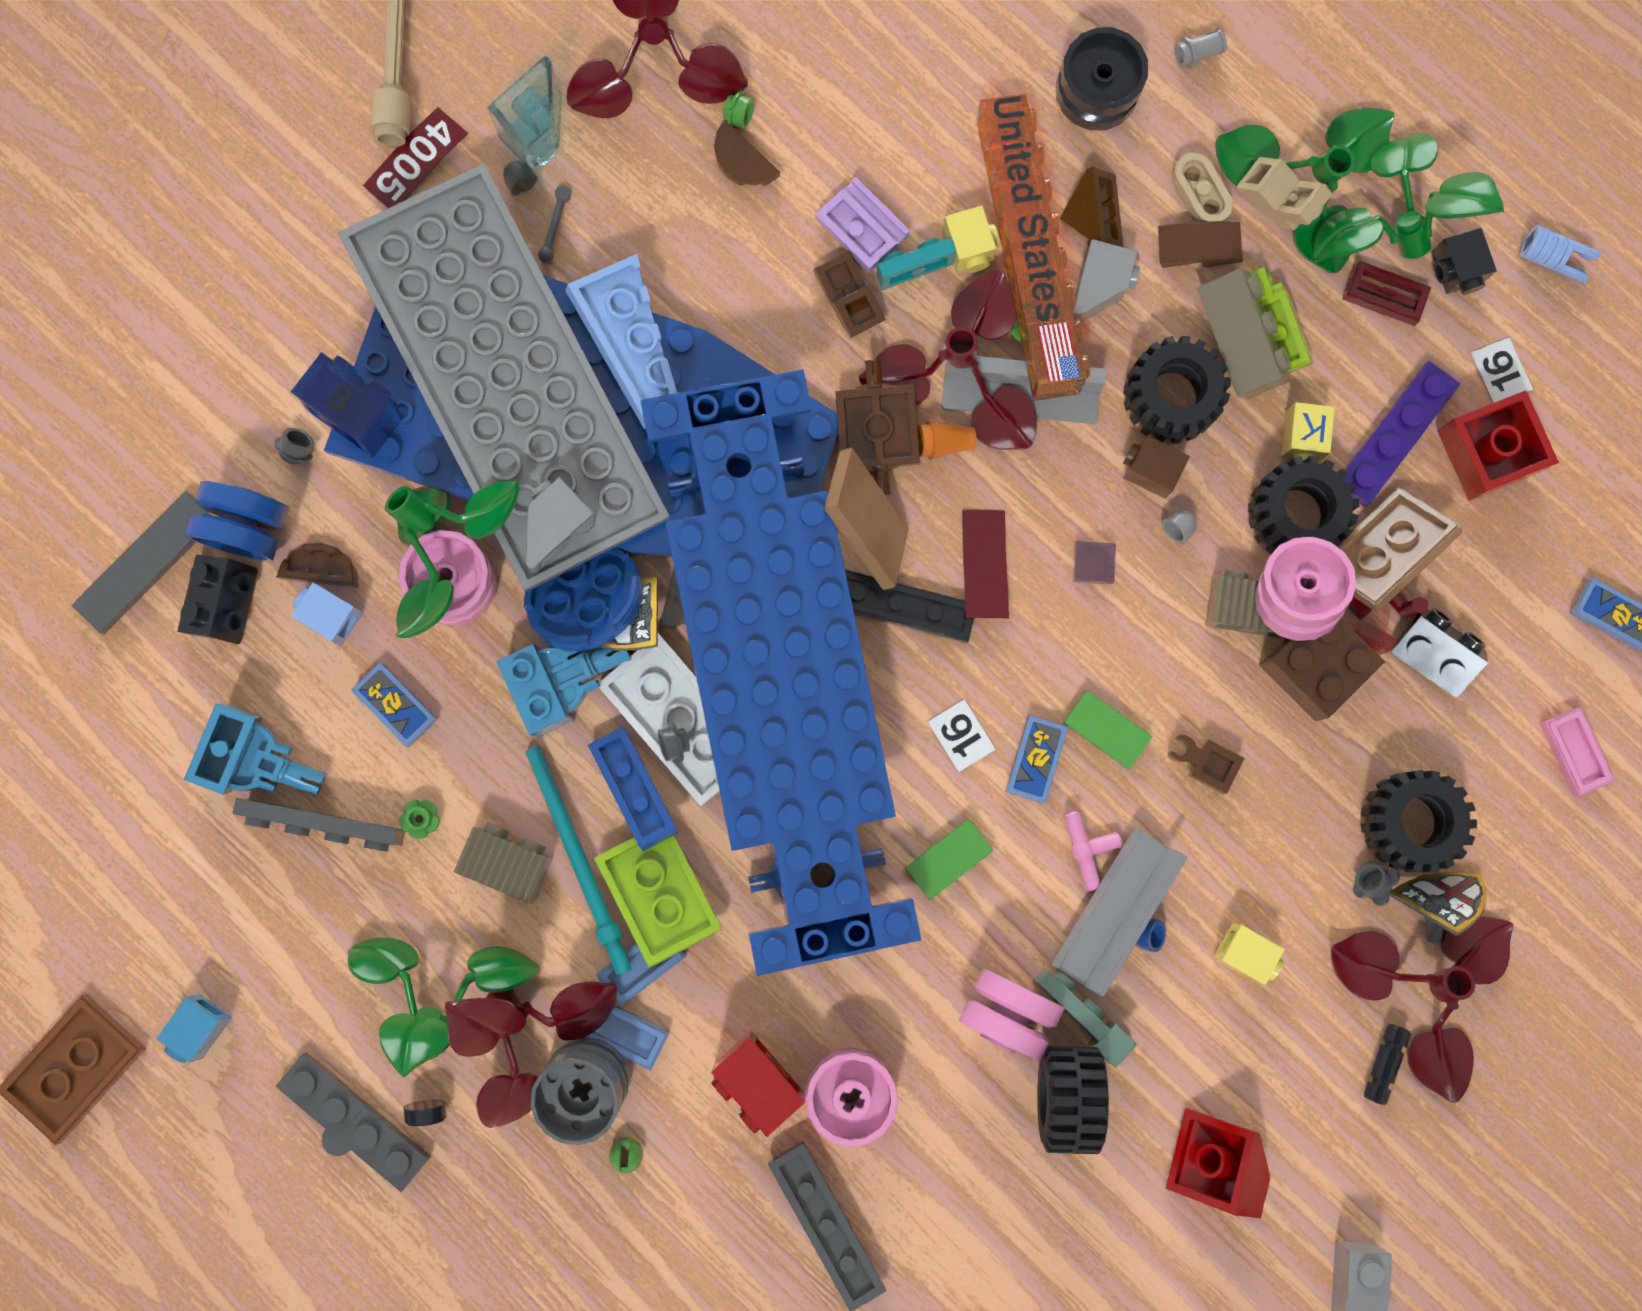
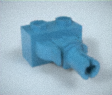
[496,644,632,737]
[183,703,327,797]

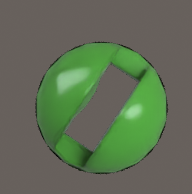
[609,1137,643,1173]

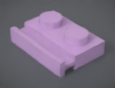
[815,177,910,273]

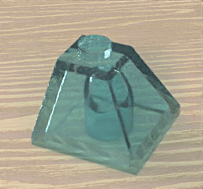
[487,55,562,171]

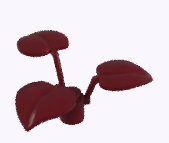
[566,0,748,118]
[859,269,1037,450]
[1330,917,1513,1103]
[445,981,617,1128]

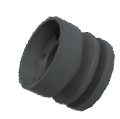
[530,1037,630,1145]

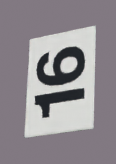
[1471,337,1533,403]
[928,699,996,772]

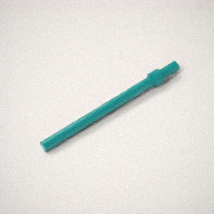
[525,746,632,976]

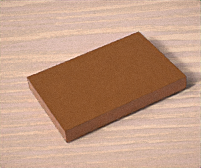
[0,995,146,1145]

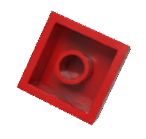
[1437,390,1559,501]
[711,1031,805,1137]

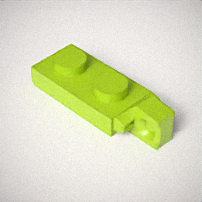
[1251,267,1314,374]

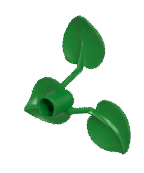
[1215,108,1394,273]
[1313,133,1504,263]
[385,480,520,638]
[347,938,540,1077]

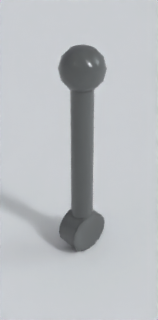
[538,186,571,262]

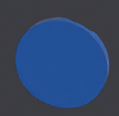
[524,547,643,651]

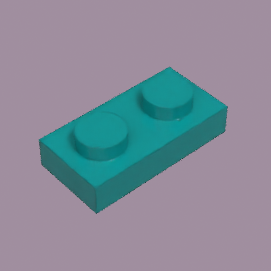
[876,237,956,291]

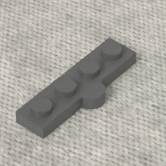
[275,1052,431,1192]

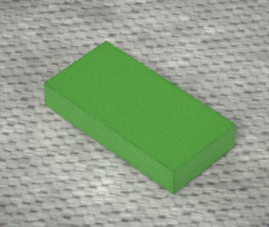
[1062,690,1152,770]
[905,819,994,900]

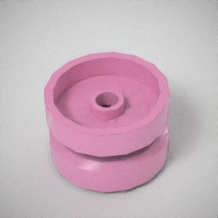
[398,530,497,626]
[1255,537,1357,641]
[958,968,1065,1061]
[806,1047,898,1147]

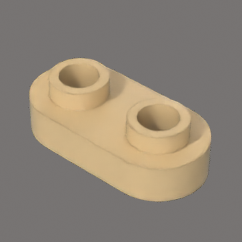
[1172,152,1233,222]

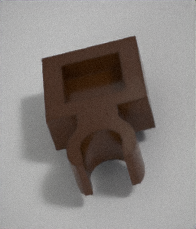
[1167,735,1245,795]

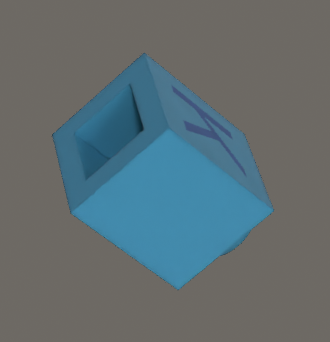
[156,994,232,1063]

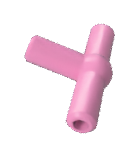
[1064,810,1122,891]

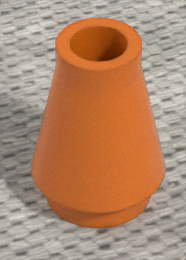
[918,420,976,460]

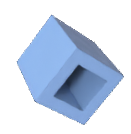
[291,582,363,646]

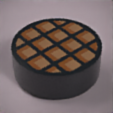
[403,1100,447,1126]

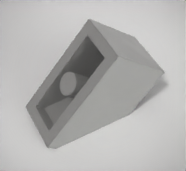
[1068,239,1140,326]
[526,477,595,575]

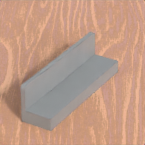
[942,356,1106,424]
[1051,827,1187,996]

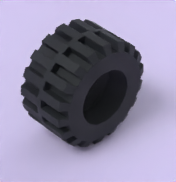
[1123,336,1231,444]
[1248,456,1360,554]
[1360,770,1477,873]
[1037,1046,1109,1154]

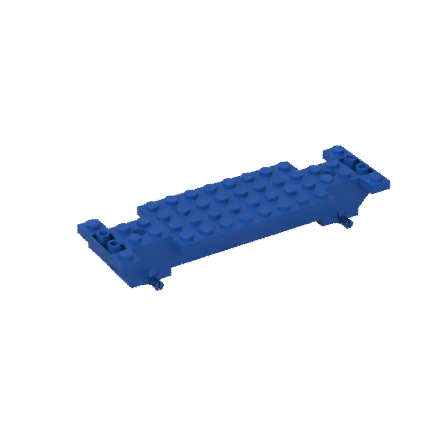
[640,369,921,976]

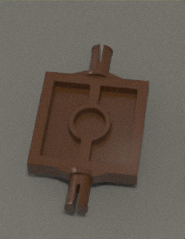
[835,359,921,495]

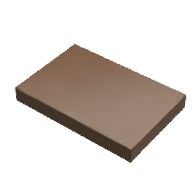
[824,448,909,590]
[1338,487,1462,613]

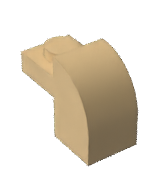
[1236,157,1333,231]

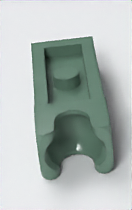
[1033,969,1137,1068]

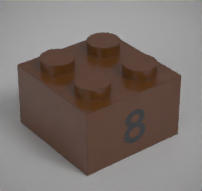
[1259,618,1385,722]

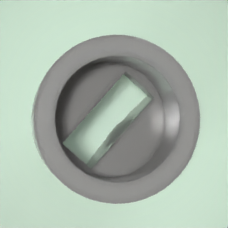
[1162,509,1197,544]

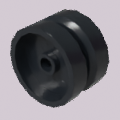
[1056,27,1148,130]

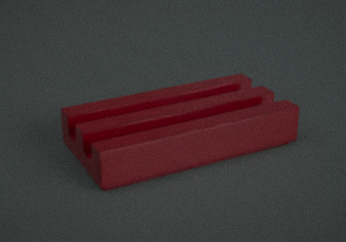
[1342,260,1432,326]

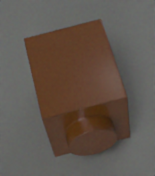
[1123,435,1190,499]

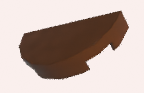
[714,120,780,186]
[276,543,358,588]

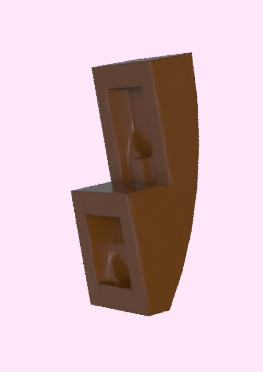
[1158,221,1243,268]
[813,251,886,338]

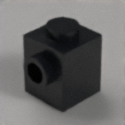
[1431,228,1497,295]

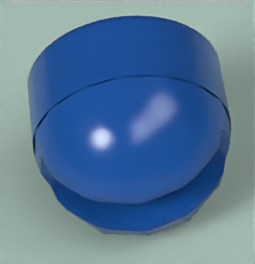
[1135,918,1166,952]

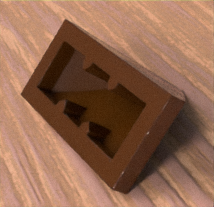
[1060,167,1124,248]

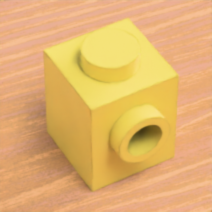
[942,206,1000,273]

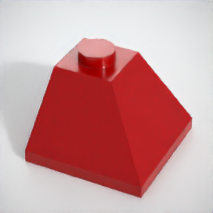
[1165,1108,1271,1219]

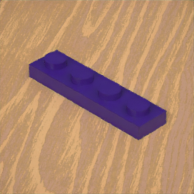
[1343,361,1460,508]

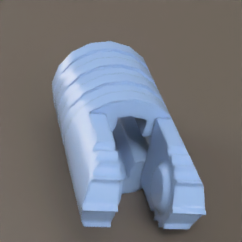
[1520,224,1601,284]

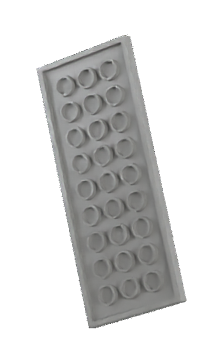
[338,164,670,592]

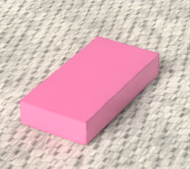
[1540,707,1615,797]

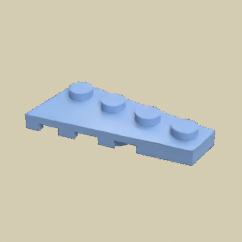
[565,254,677,429]

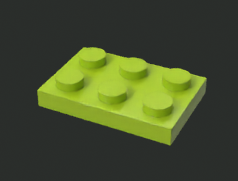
[594,835,723,968]

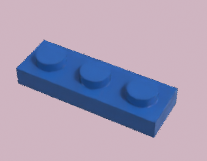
[588,726,679,852]

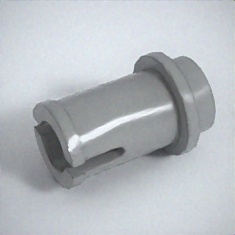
[1174,28,1227,68]

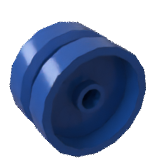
[184,481,289,562]

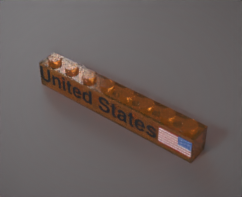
[976,94,1090,401]

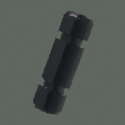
[1364,1024,1411,1105]

